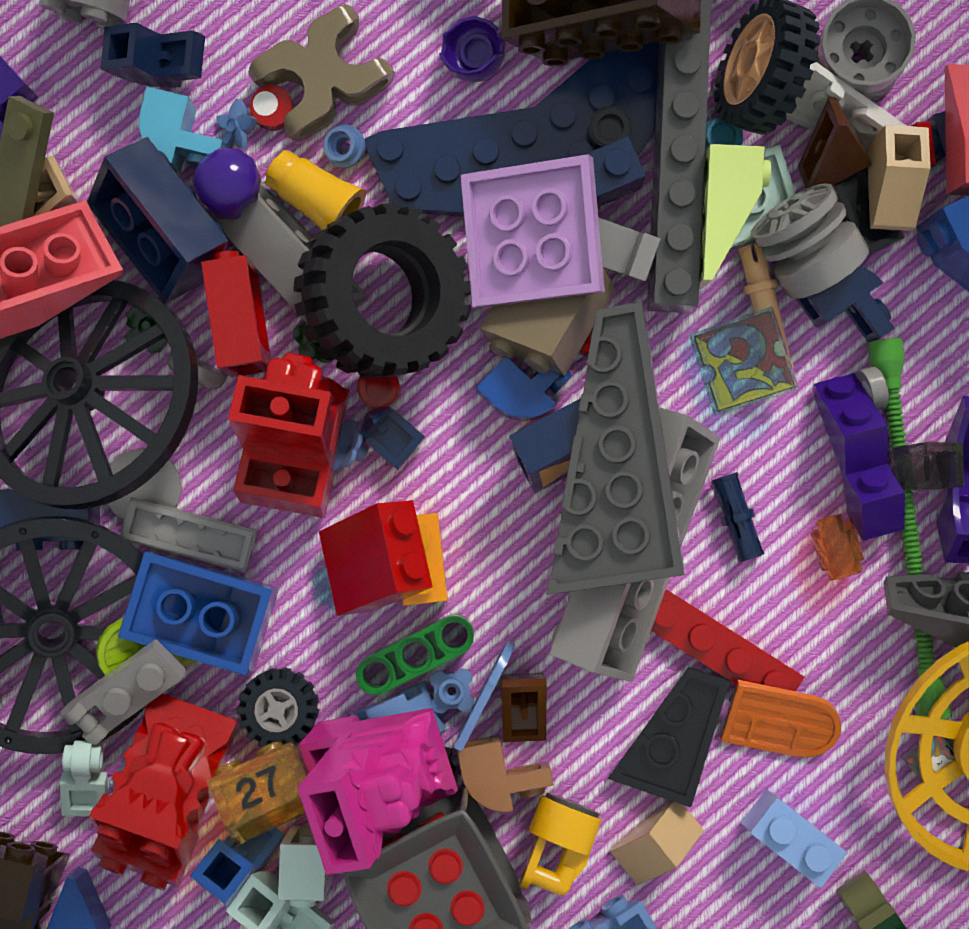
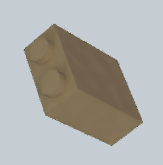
[480,267,615,376]

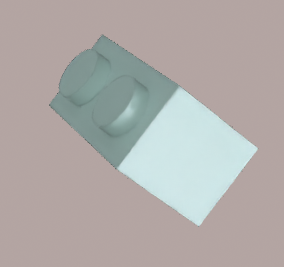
[278,826,333,908]

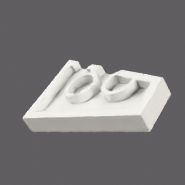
[786,62,907,152]

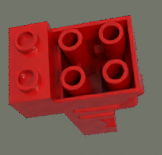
[228,352,350,518]
[89,693,238,890]

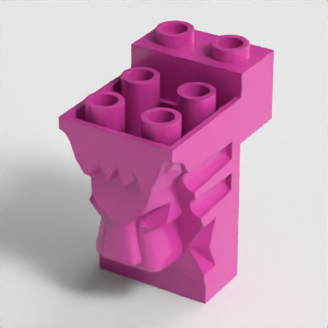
[297,708,458,875]

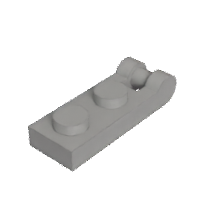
[60,639,186,746]

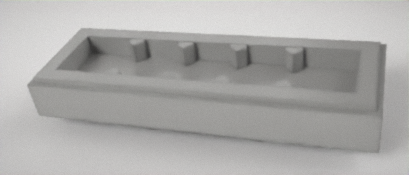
[120,497,258,572]

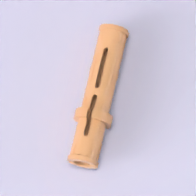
[738,244,794,374]

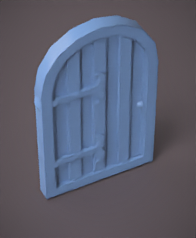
[454,640,515,752]

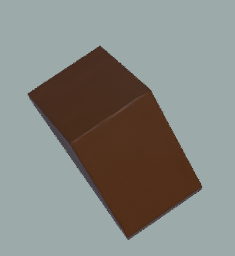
[798,97,872,189]
[500,673,547,742]

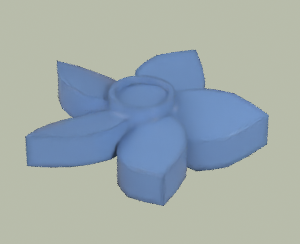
[217,98,258,150]

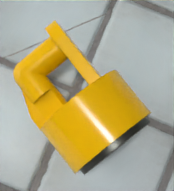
[519,792,603,895]

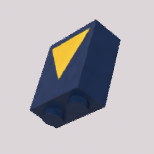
[509,398,581,494]

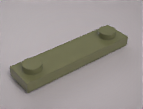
[0,96,54,226]

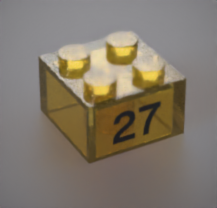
[206,741,306,846]

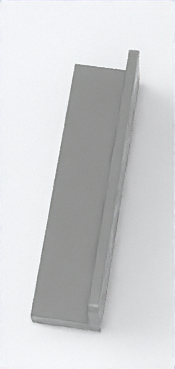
[206,181,368,324]

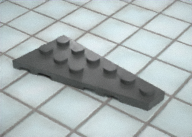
[546,301,685,595]

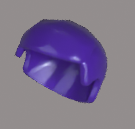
[439,16,505,83]
[194,147,261,220]

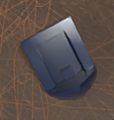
[361,406,426,470]

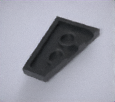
[608,667,730,807]

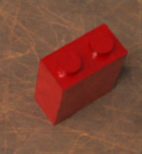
[319,500,433,616]

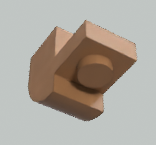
[457,735,554,812]

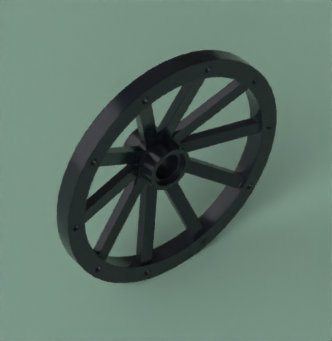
[0,280,198,509]
[0,516,148,754]

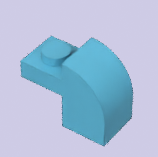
[139,86,227,174]

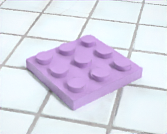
[461,154,605,308]

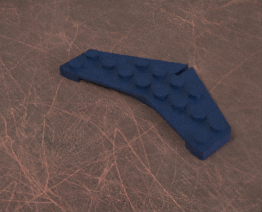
[365,42,659,217]

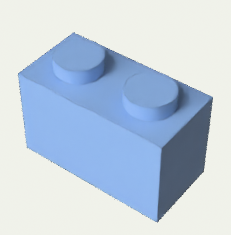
[740,788,848,888]

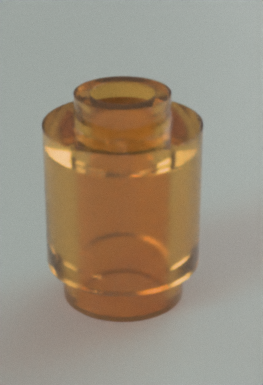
[810,514,864,580]

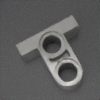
[598,217,661,281]

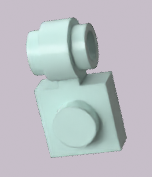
[59,740,108,816]

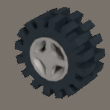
[237,667,319,750]

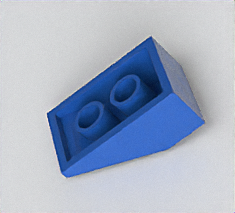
[916,196,969,292]
[118,551,279,676]

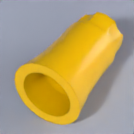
[264,150,366,231]

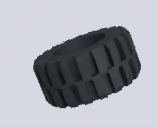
[293,204,471,378]

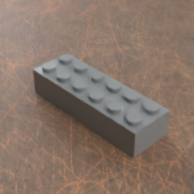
[549,407,721,682]

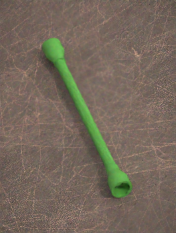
[867,338,952,719]

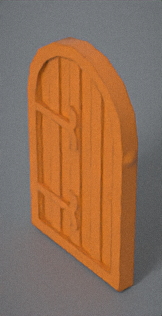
[720,680,842,757]

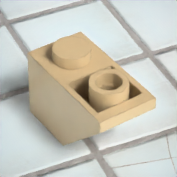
[867,125,931,231]

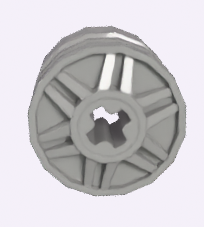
[814,0,916,102]
[751,183,869,299]

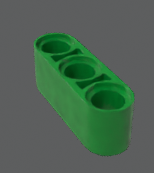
[356,614,474,695]

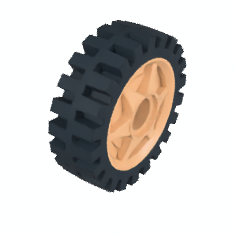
[714,0,820,135]

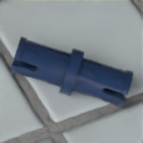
[711,472,765,562]

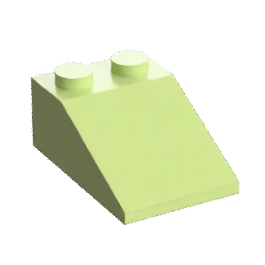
[699,144,771,290]

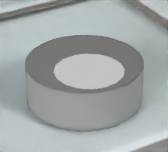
[855,366,889,409]

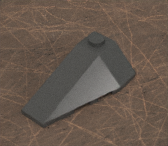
[883,572,969,647]

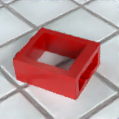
[201,251,272,378]

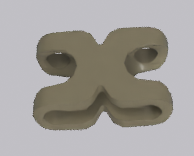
[248,5,395,141]

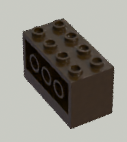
[501,0,701,67]

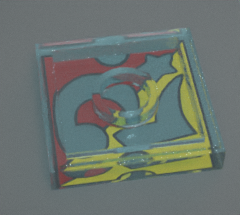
[689,307,799,416]

